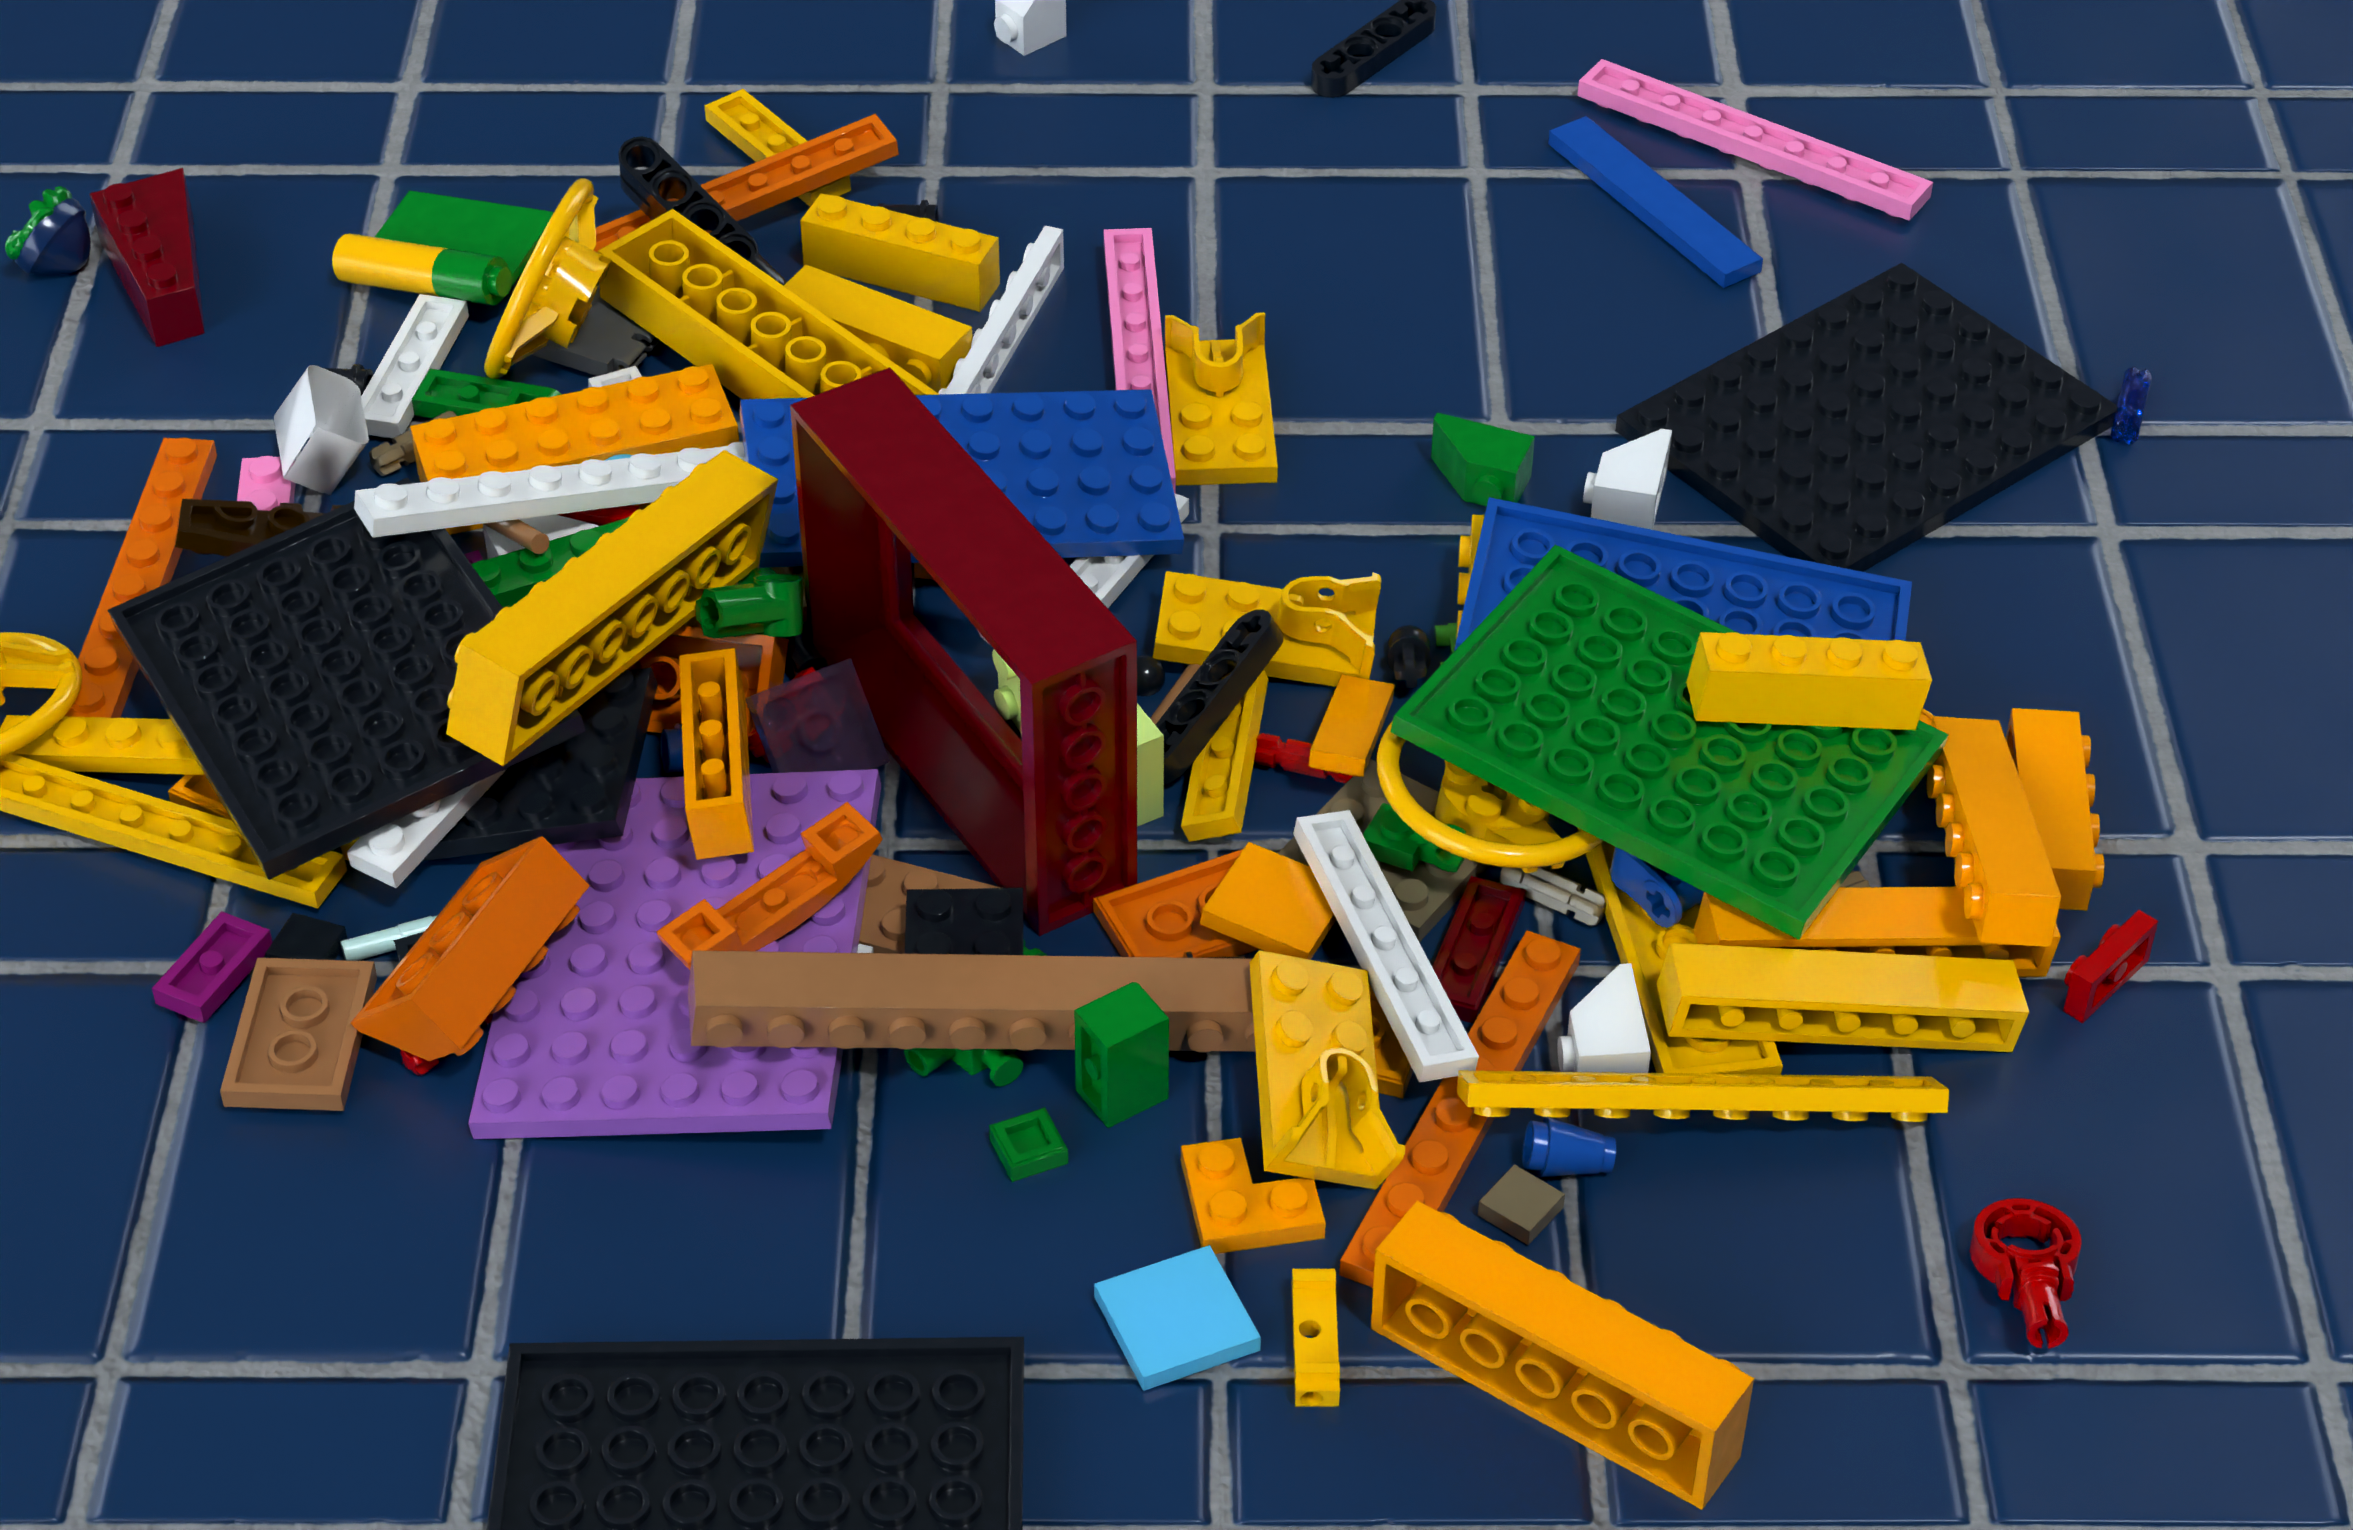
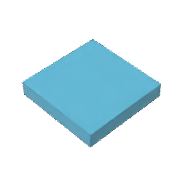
[1094,1245,1261,1391]

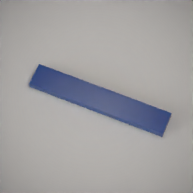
[1548,116,1763,288]

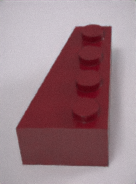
[89,168,205,347]

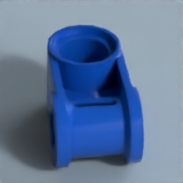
[1610,847,1704,928]

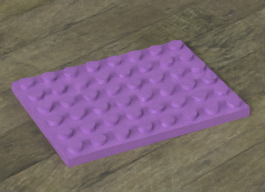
[468,769,881,1139]

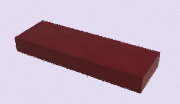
[1432,876,1526,1024]

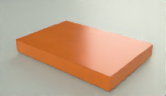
[1093,849,1259,958]

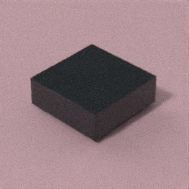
[265,913,347,960]

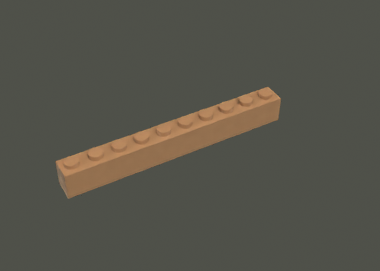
[688,950,1256,1052]

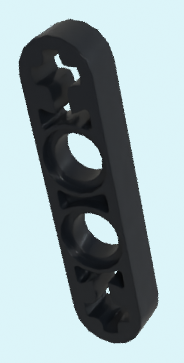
[1311,0,1436,98]
[1156,609,1284,784]

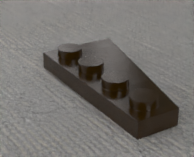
[175,499,344,557]

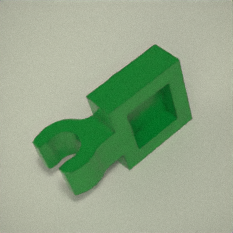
[1363,803,1466,872]

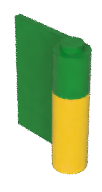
[332,190,554,306]

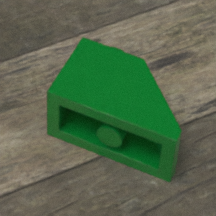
[1431,413,1535,507]

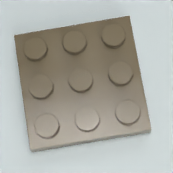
[1278,759,1490,943]

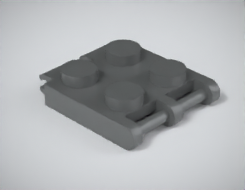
[531,289,660,376]

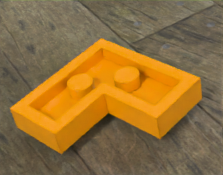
[1181,1138,1326,1254]

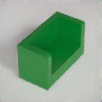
[1074,982,1169,1128]

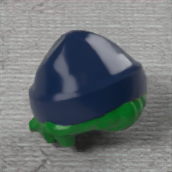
[5,186,91,274]

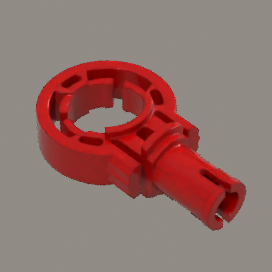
[1970,1198,2082,1348]

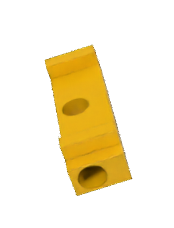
[1291,1269,1340,1407]

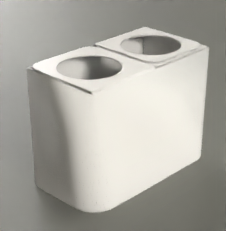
[274,365,369,495]

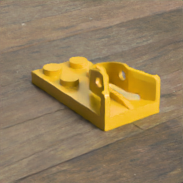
[1165,312,1278,486]
[1153,571,1381,687]
[1249,950,1405,1190]

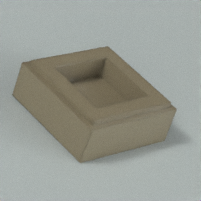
[1478,1164,1565,1245]

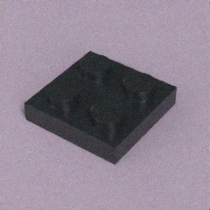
[905,888,1024,955]

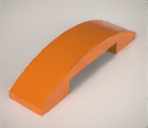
[656,802,882,970]

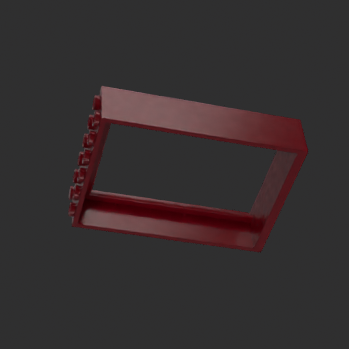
[790,367,1137,936]

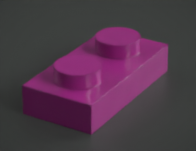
[152,911,272,1023]

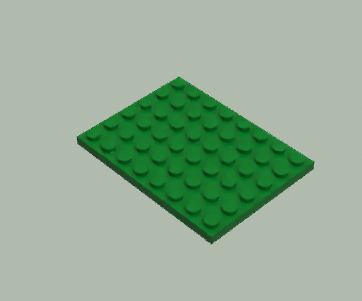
[1390,545,1949,940]

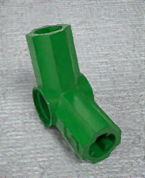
[696,567,803,638]

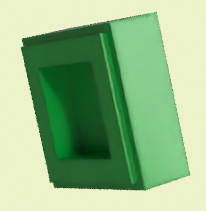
[989,1107,1068,1182]

